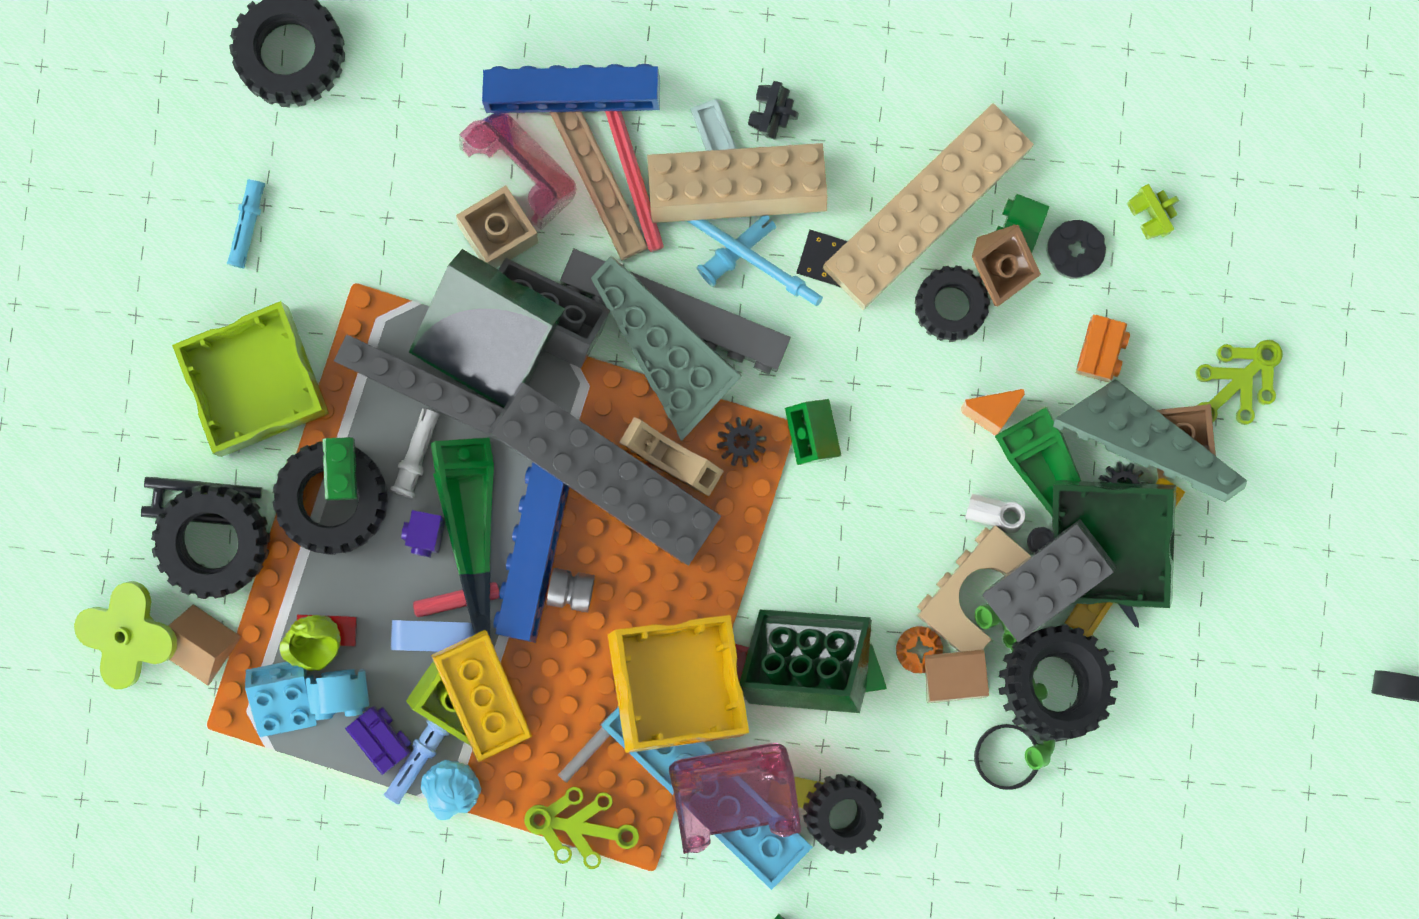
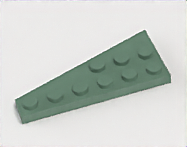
[591,256,742,441]
[1053,379,1247,502]

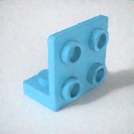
[245,661,317,737]

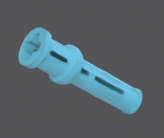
[696,215,776,287]

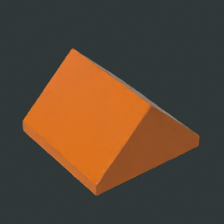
[961,389,1025,435]

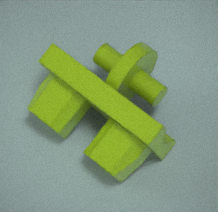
[1127,184,1180,240]

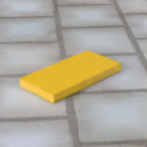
[431,630,532,762]

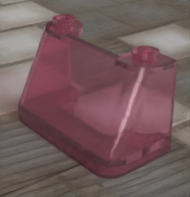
[459,112,577,231]
[669,743,802,854]

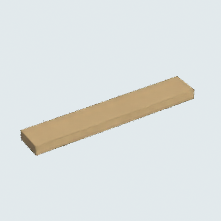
[550,112,648,261]

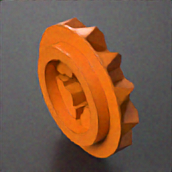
[896,626,943,674]

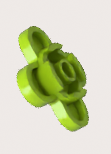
[74,581,177,690]

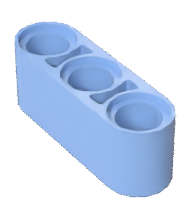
[391,620,474,652]

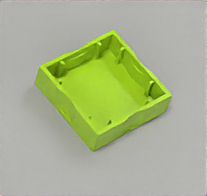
[172,301,329,457]

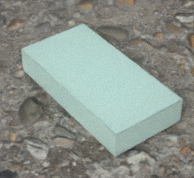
[690,98,737,151]

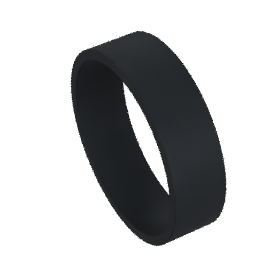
[974,724,1038,790]

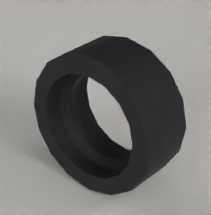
[1371,670,1419,702]

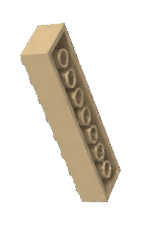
[823,103,1034,310]

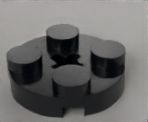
[1046,220,1106,279]

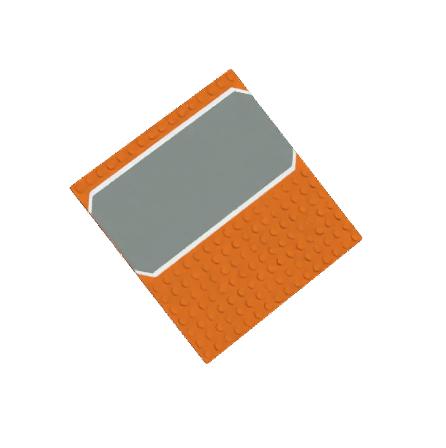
[207,283,792,871]

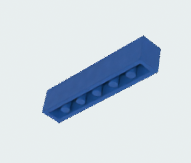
[482,63,660,113]
[493,463,569,643]

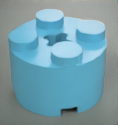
[306,669,369,720]

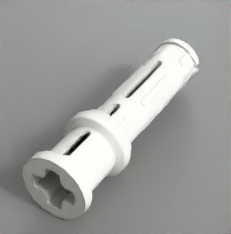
[389,408,440,499]

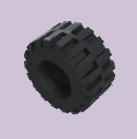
[914,265,990,342]
[803,774,884,855]

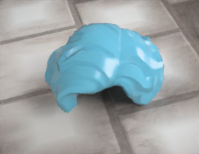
[421,760,481,820]

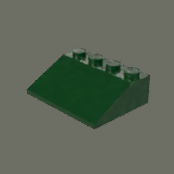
[739,609,872,713]

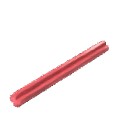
[605,111,664,252]

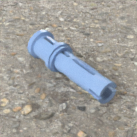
[383,720,450,805]

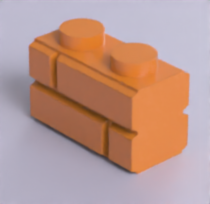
[1075,314,1130,382]

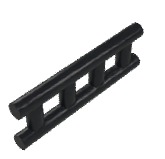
[141,476,263,526]

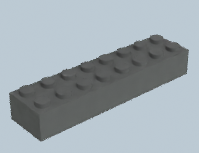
[488,383,721,566]

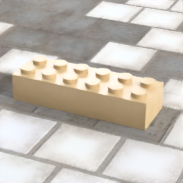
[647,143,828,223]

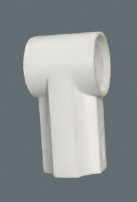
[965,493,1025,534]

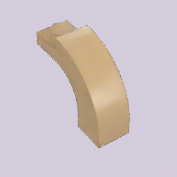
[619,417,724,496]

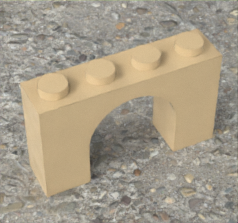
[916,525,1031,652]

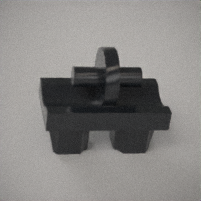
[748,81,799,140]

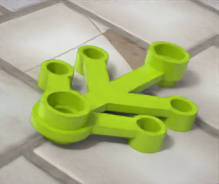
[1195,340,1283,425]
[524,787,639,869]

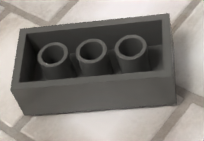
[498,258,610,368]
[982,519,1117,643]

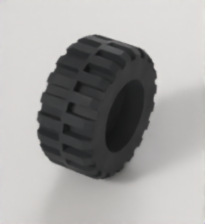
[229,0,346,108]
[272,441,388,555]
[151,483,270,599]

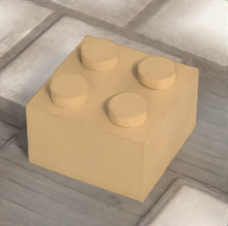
[456,185,538,268]

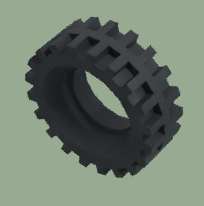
[998,625,1118,742]

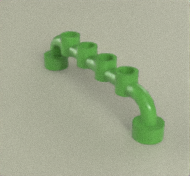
[975,604,1055,770]

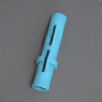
[227,179,265,269]

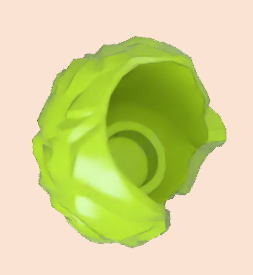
[279,615,341,671]

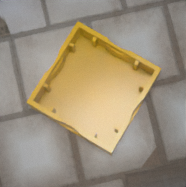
[608,615,749,753]

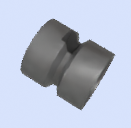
[547,568,595,613]

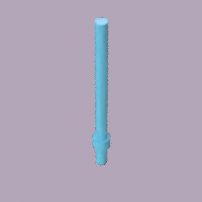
[687,220,823,306]

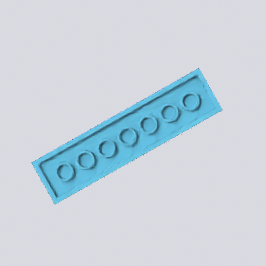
[600,706,813,890]

